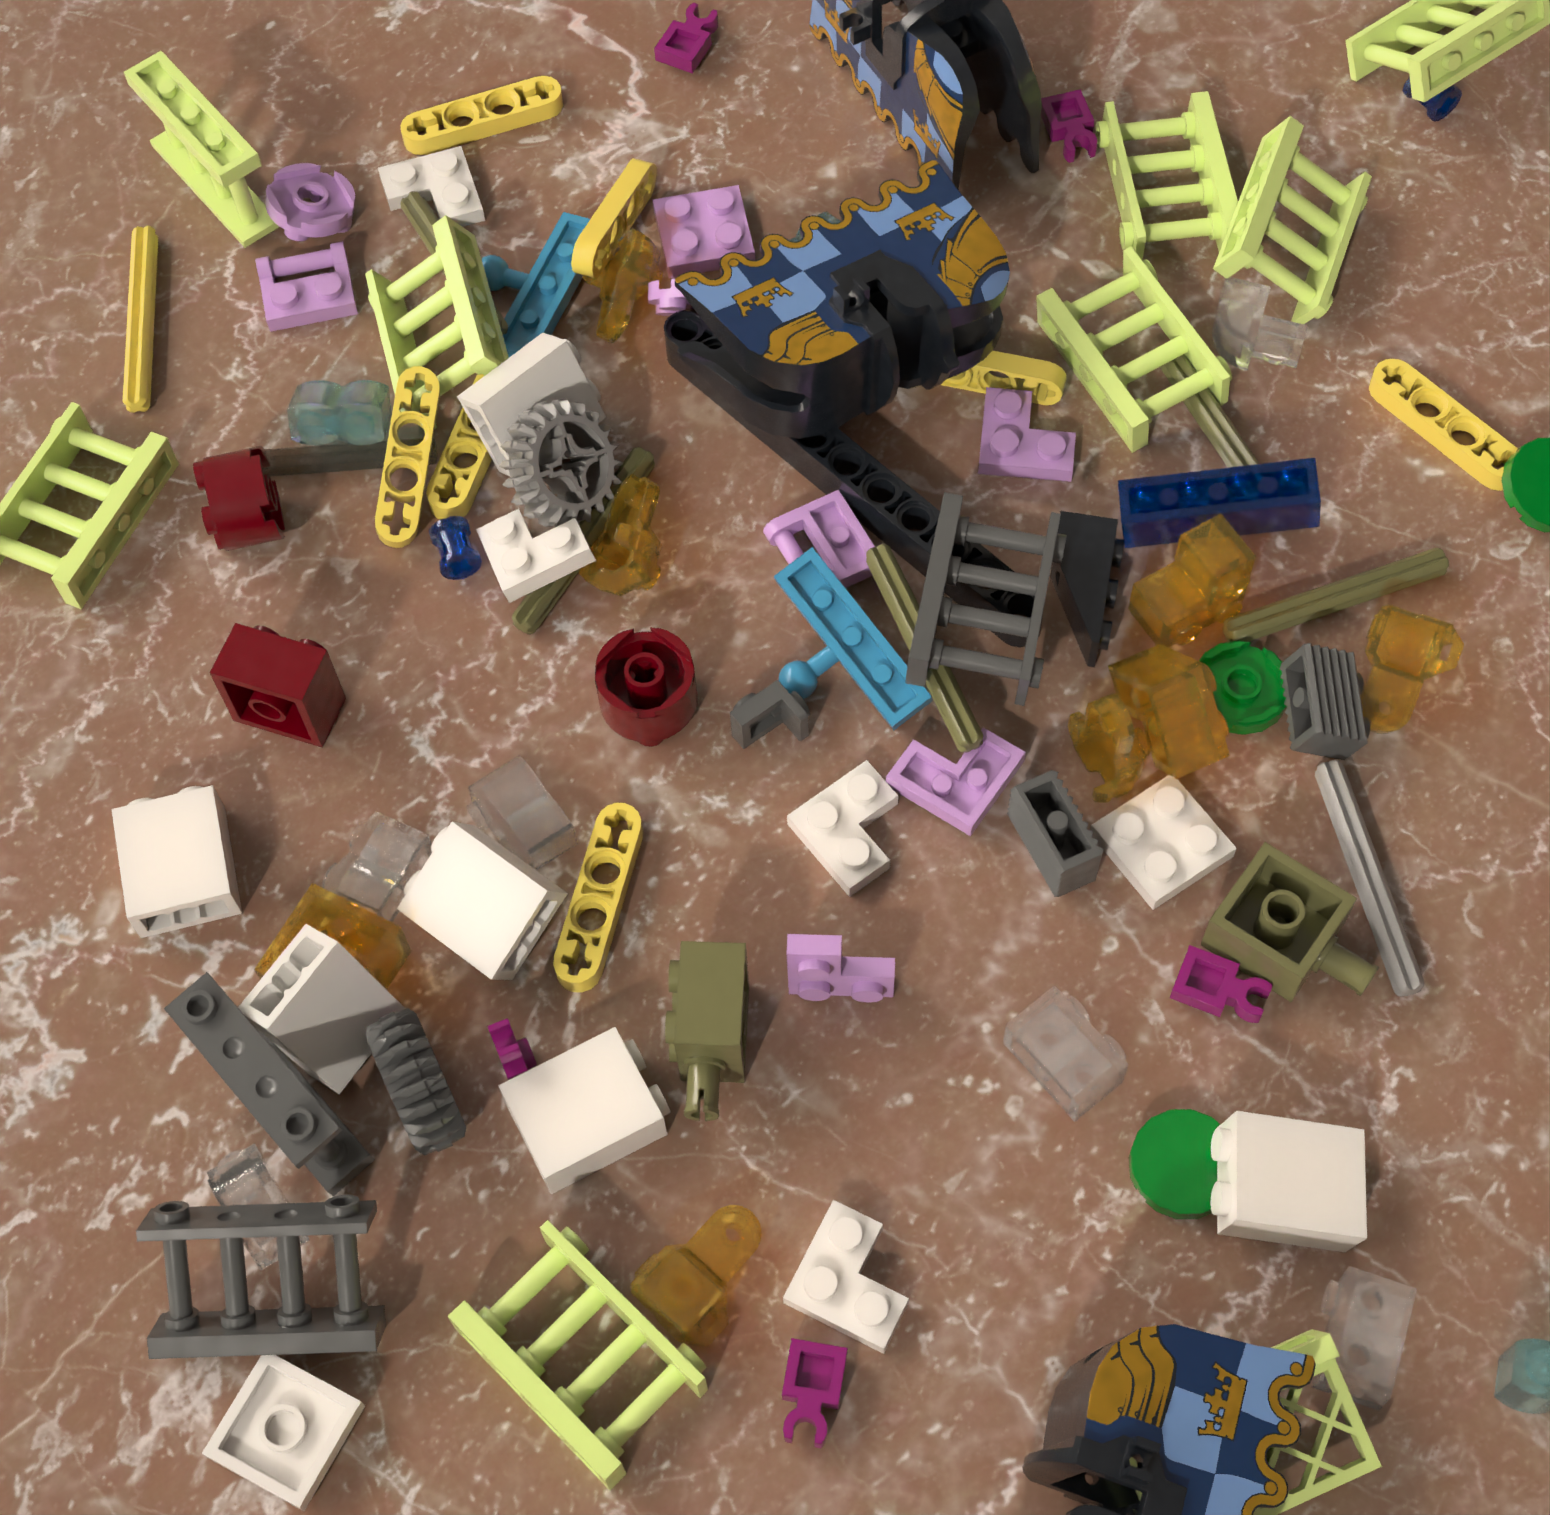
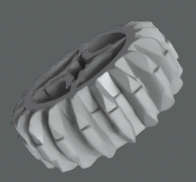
[498,399,623,527]

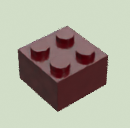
[209,623,346,748]

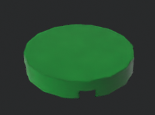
[1501,438,1550,533]
[1190,640,1287,735]
[1128,1109,1221,1219]

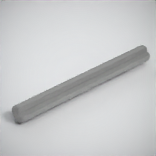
[1315,760,1425,997]

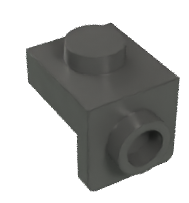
[730,680,810,749]

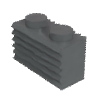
[1279,643,1370,760]
[1007,770,1104,897]

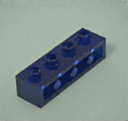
[1118,458,1321,548]

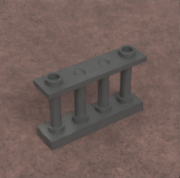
[905,492,1067,706]
[164,972,375,1197]
[136,1195,386,1359]

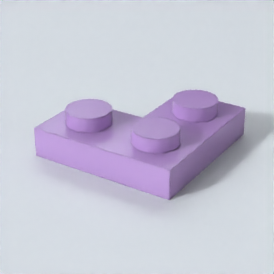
[978,387,1076,482]
[886,727,1026,836]
[787,934,895,1003]

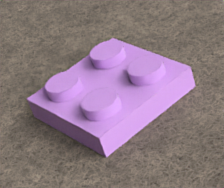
[653,185,755,278]

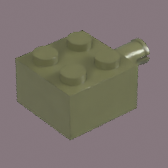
[1201,842,1379,1002]
[665,941,750,1121]

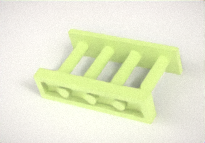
[1345,0,1550,102]
[124,51,279,248]
[1095,91,1238,260]
[1213,116,1372,328]
[365,215,509,429]
[1036,247,1232,453]
[0,402,179,609]
[448,1220,708,1490]

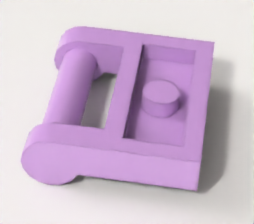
[255,241,358,332]
[763,490,875,588]

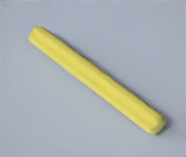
[123,225,158,413]

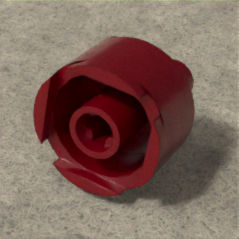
[193,446,285,551]
[595,627,698,747]

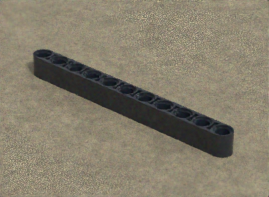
[664,311,1045,648]

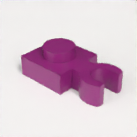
[654,3,718,74]
[1041,89,1097,163]
[1170,945,1273,1023]
[487,1018,537,1080]
[782,1338,848,1449]

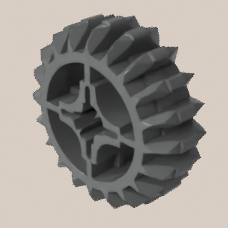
[366,1008,466,1155]

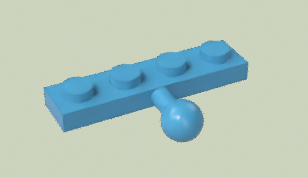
[481,212,590,357]
[773,547,933,731]

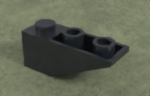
[1050,511,1125,667]

